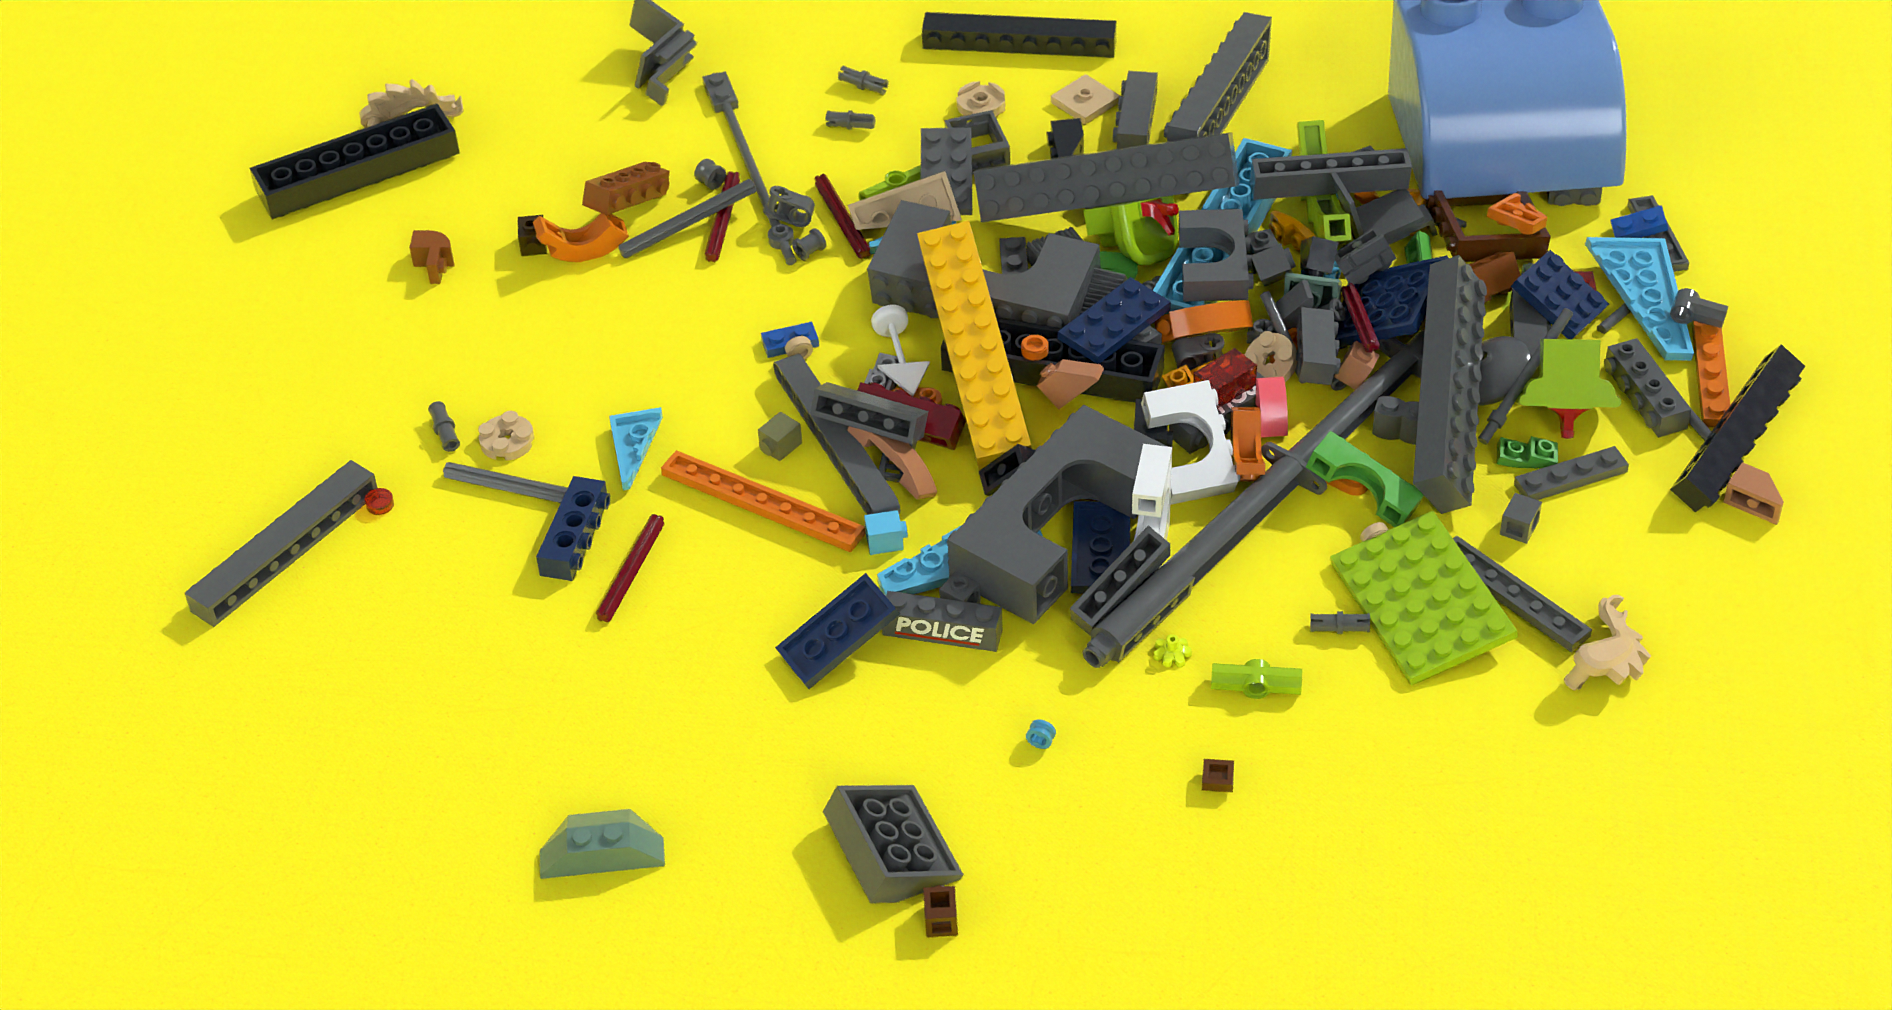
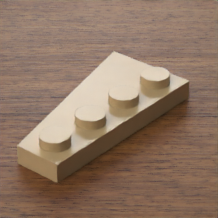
[848,171,962,230]

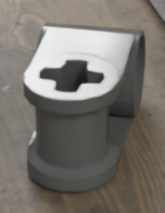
[763,186,815,227]
[1171,333,1225,370]

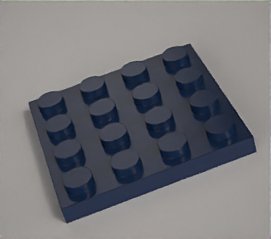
[1335,255,1448,349]

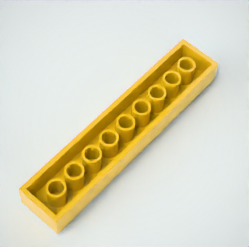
[917,220,1032,471]

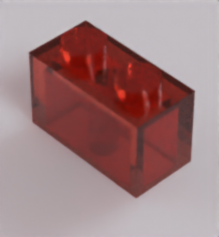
[1193,348,1257,409]

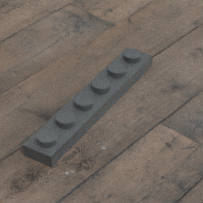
[1453,536,1592,653]

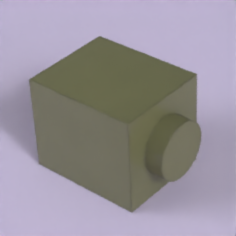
[758,412,802,461]

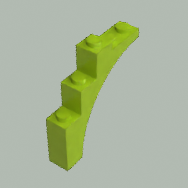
[1297,120,1352,245]

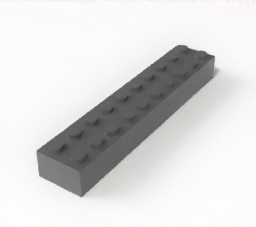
[1164,12,1272,142]
[973,132,1239,222]
[1413,255,1487,514]

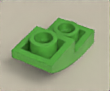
[1100,251,1138,279]
[1497,436,1558,468]

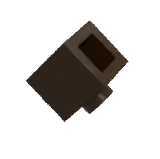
[518,214,547,256]

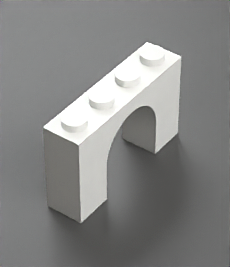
[1141,380,1240,505]
[1132,444,1172,574]

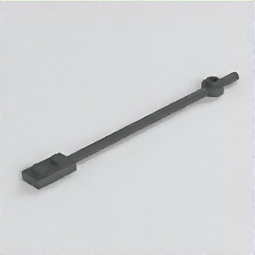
[702,71,796,265]

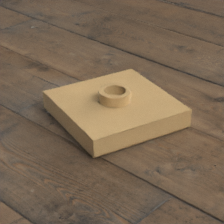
[1051,74,1120,124]

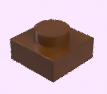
[1202,759,1234,792]

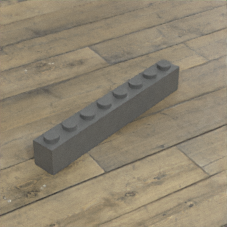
[184,460,379,627]

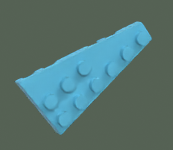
[1585,237,1694,361]
[877,525,1043,596]

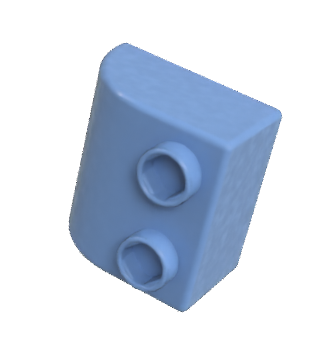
[1388,0,1627,199]

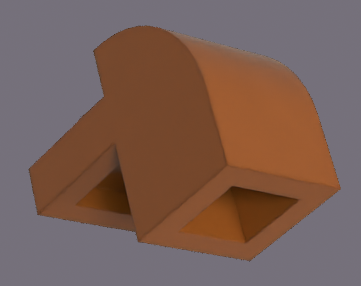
[409,230,455,284]

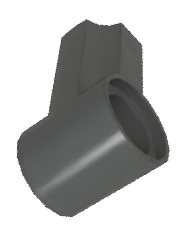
[1670,288,1729,328]

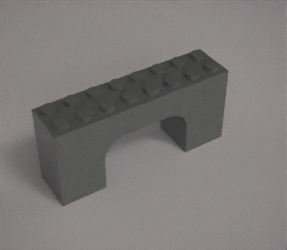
[867,200,1101,328]
[947,405,1167,625]

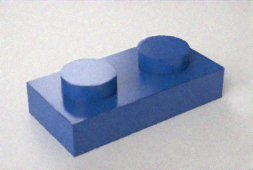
[1610,205,1669,238]
[761,322,819,358]

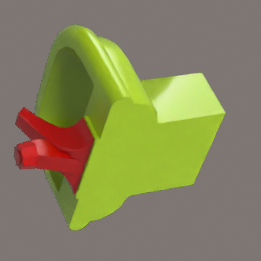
[1083,195,1179,265]
[1516,339,1621,439]

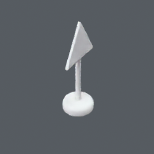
[871,305,930,397]

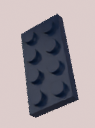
[1058,277,1171,364]
[1071,501,1130,594]
[775,573,900,689]

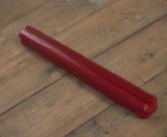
[704,171,740,262]
[814,173,870,259]
[1341,283,1380,353]
[596,514,665,623]

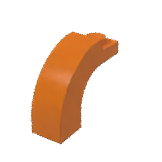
[533,213,629,262]
[1154,300,1253,343]
[1231,407,1265,481]

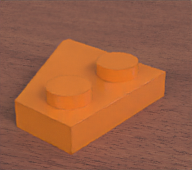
[1487,193,1547,235]

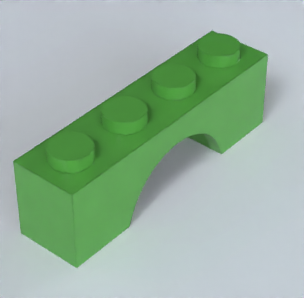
[1306,430,1424,527]

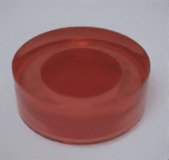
[365,488,394,515]

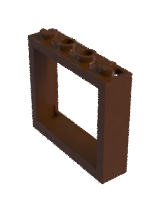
[1426,190,1551,262]

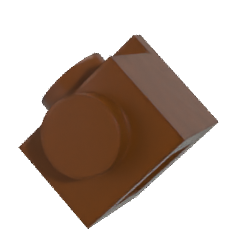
[923,885,958,938]

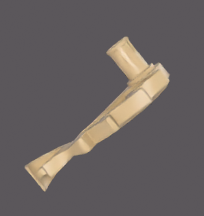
[359,79,463,128]
[1564,595,1651,690]

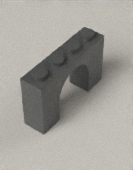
[1178,209,1254,302]

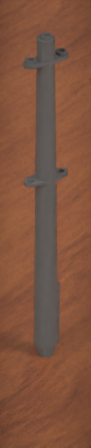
[1083,329,1425,668]

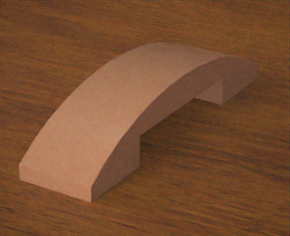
[847,426,937,500]

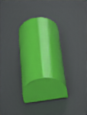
[1404,230,1433,264]

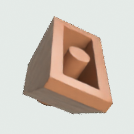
[1334,341,1380,390]
[1037,359,1104,410]
[1724,462,1784,525]

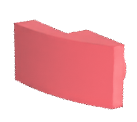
[1255,376,1288,438]

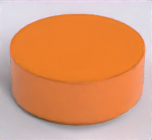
[1021,335,1049,360]

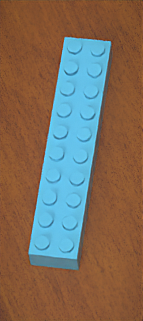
[1153,138,1292,314]

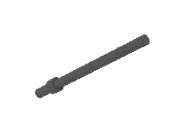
[1478,308,1573,445]

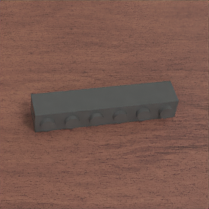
[1250,148,1412,200]

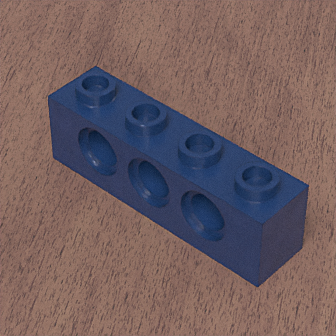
[536,476,610,581]

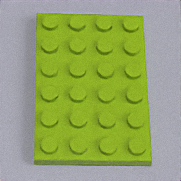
[1330,511,1518,686]

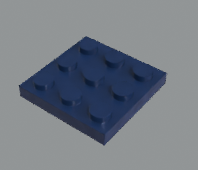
[1511,250,1609,339]

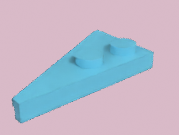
[609,407,663,490]

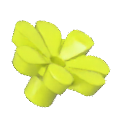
[1153,634,1192,667]

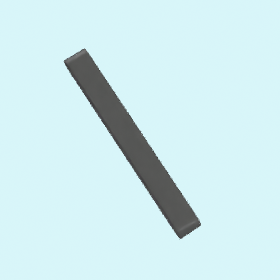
[773,353,901,515]

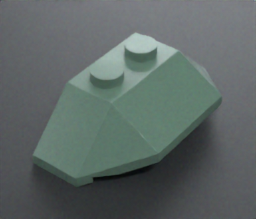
[540,809,665,879]

